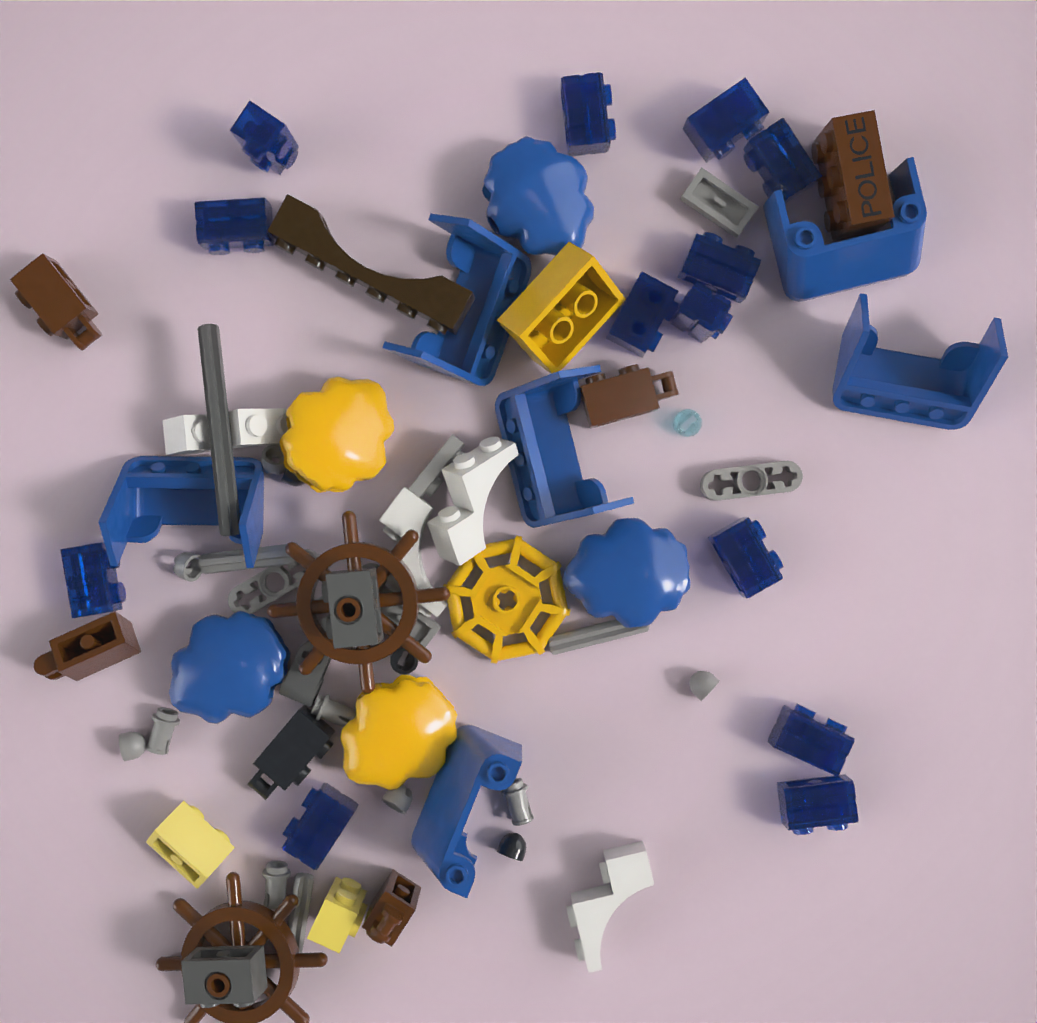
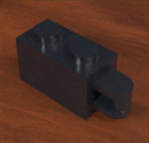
[247,705,335,800]

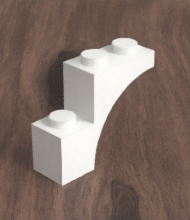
[163,408,288,455]
[427,437,519,566]
[379,487,448,618]
[566,841,654,973]

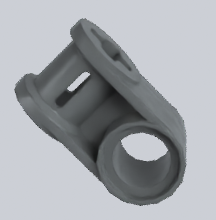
[279,640,331,707]

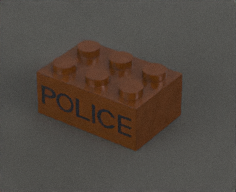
[811,110,895,241]

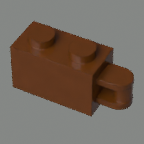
[10,253,102,351]
[580,364,679,429]
[34,611,141,681]
[362,869,421,947]

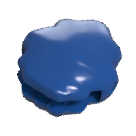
[482,136,594,256]
[563,518,690,628]
[169,611,291,724]

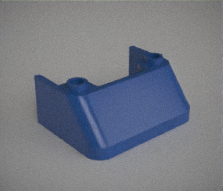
[763,157,927,302]
[383,213,532,386]
[832,293,1008,430]
[495,365,634,528]
[98,456,264,568]

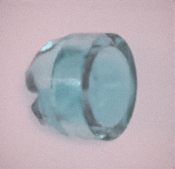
[673,409,702,437]

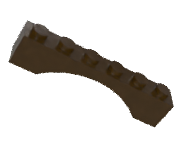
[268,194,475,336]

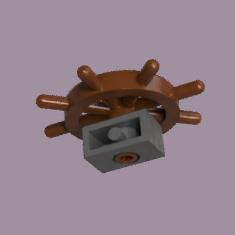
[267,511,450,694]
[156,872,328,1023]

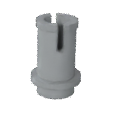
[310,694,356,727]
[146,707,180,755]
[501,778,534,826]
[262,861,291,910]

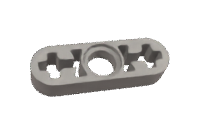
[700,461,803,501]
[228,549,319,614]

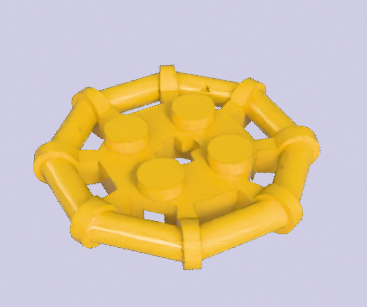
[443,535,571,664]

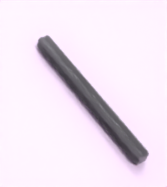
[197,324,240,536]

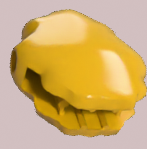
[279,376,394,493]
[340,674,457,790]

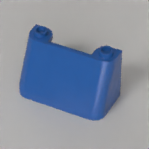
[411,725,522,898]

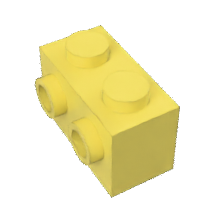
[146,800,235,889]
[307,877,368,954]

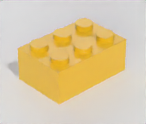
[497,242,626,374]

